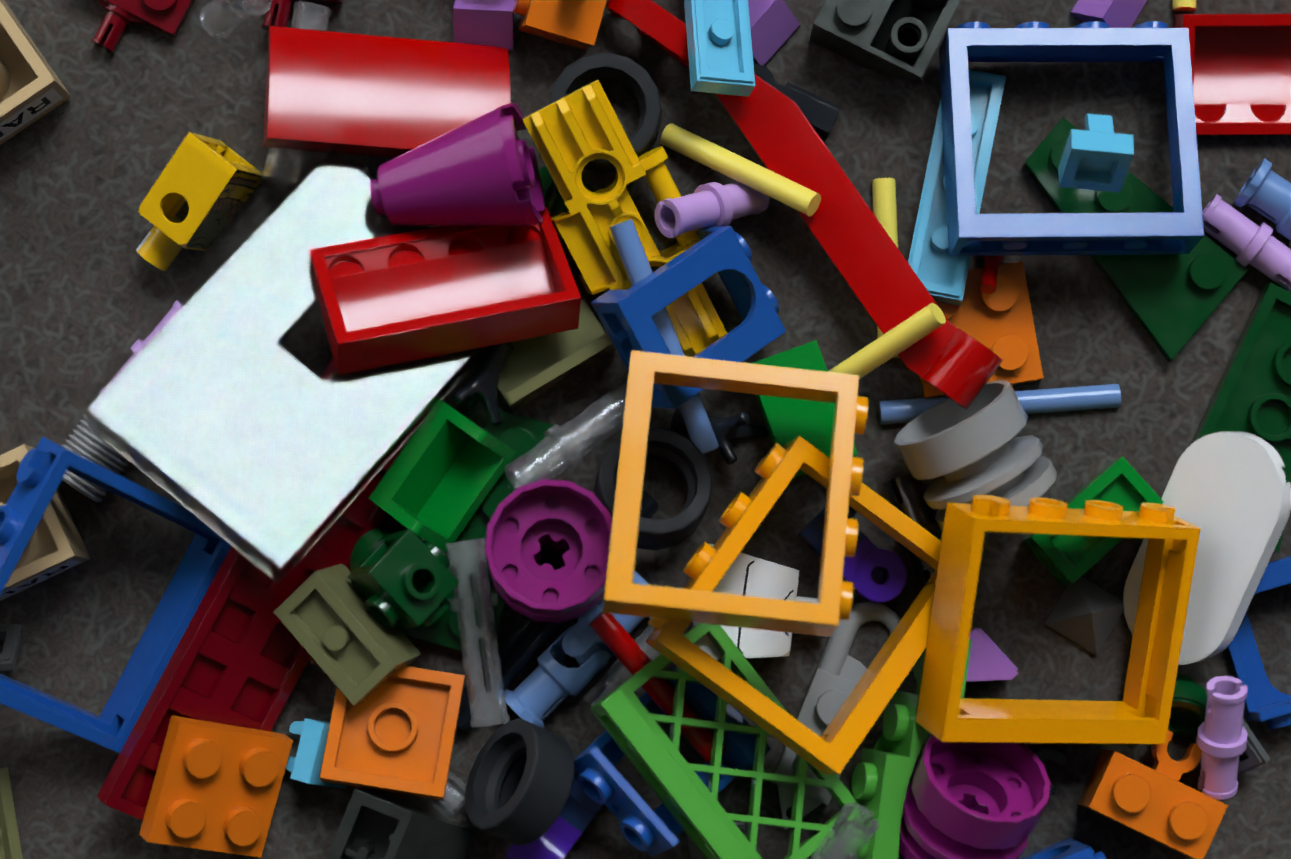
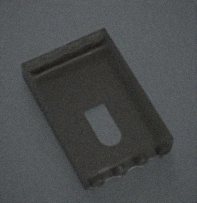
[86,149,488,584]

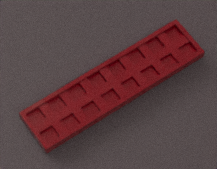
[97,359,429,821]

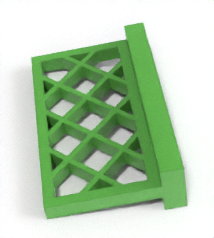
[589,623,864,859]

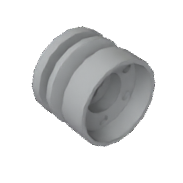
[894,380,1057,532]

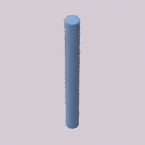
[609,219,719,454]
[878,384,1121,425]

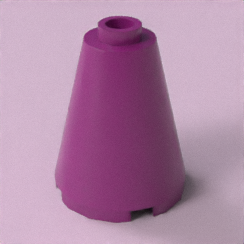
[370,103,545,226]

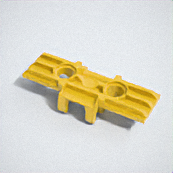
[522,79,727,357]

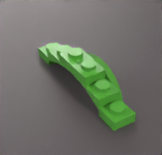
[843,639,972,859]

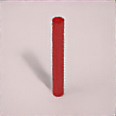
[589,612,726,765]

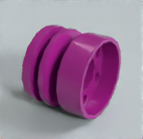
[485,479,612,623]
[899,735,1051,859]

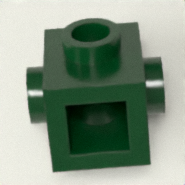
[347,529,459,629]

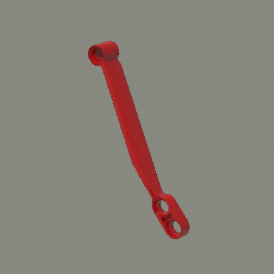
[605,0,1003,410]

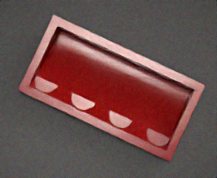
[1174,14,1291,135]
[263,26,510,158]
[309,207,581,375]

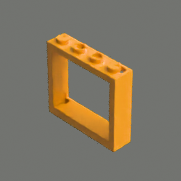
[602,350,868,637]
[645,436,942,775]
[916,495,1201,744]

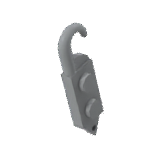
[774,601,900,830]

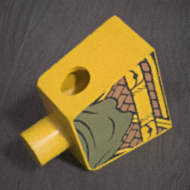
[136,132,266,271]

